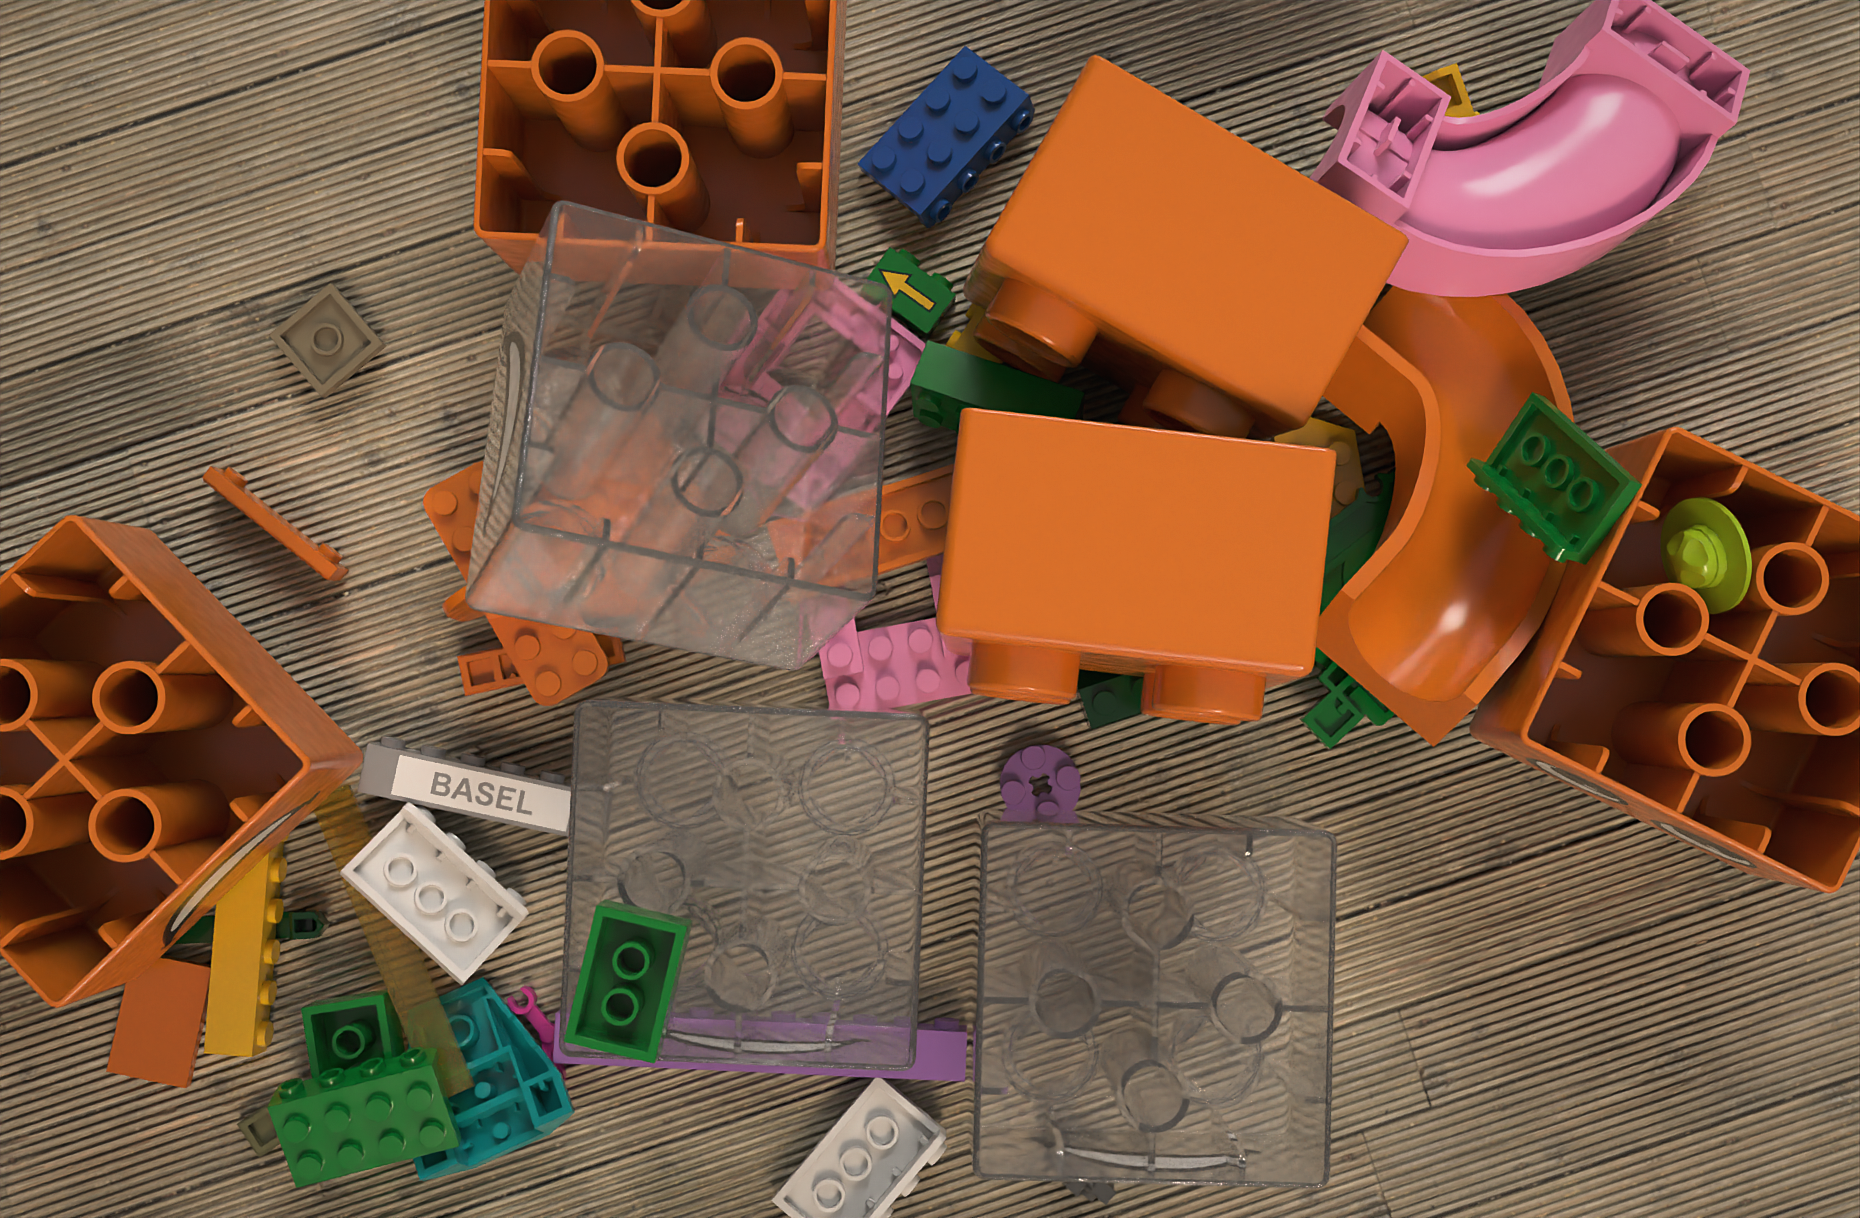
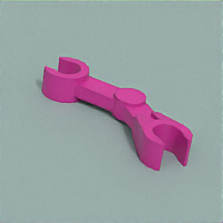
[507,985,566,1081]

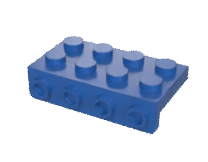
[858,46,1035,228]

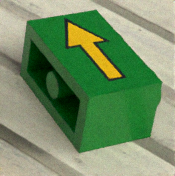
[861,247,956,340]

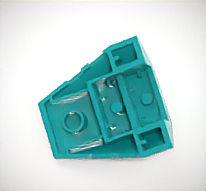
[408,977,575,1181]

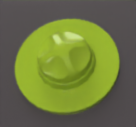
[1660,497,1752,614]

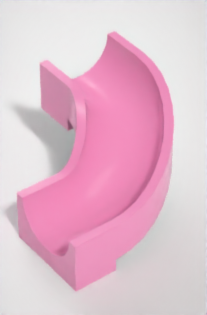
[1310,0,1750,297]

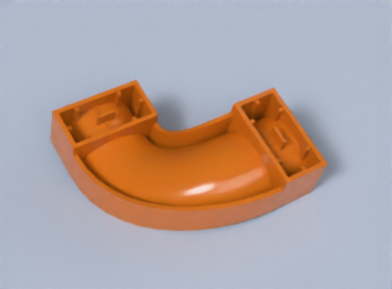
[1316,285,1575,747]

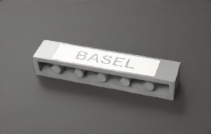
[357,736,614,843]

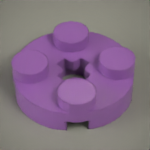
[1000,744,1081,825]

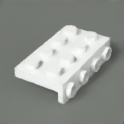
[339,802,529,985]
[771,1078,947,1218]

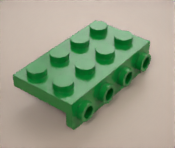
[1466,392,1642,565]
[267,1047,462,1188]

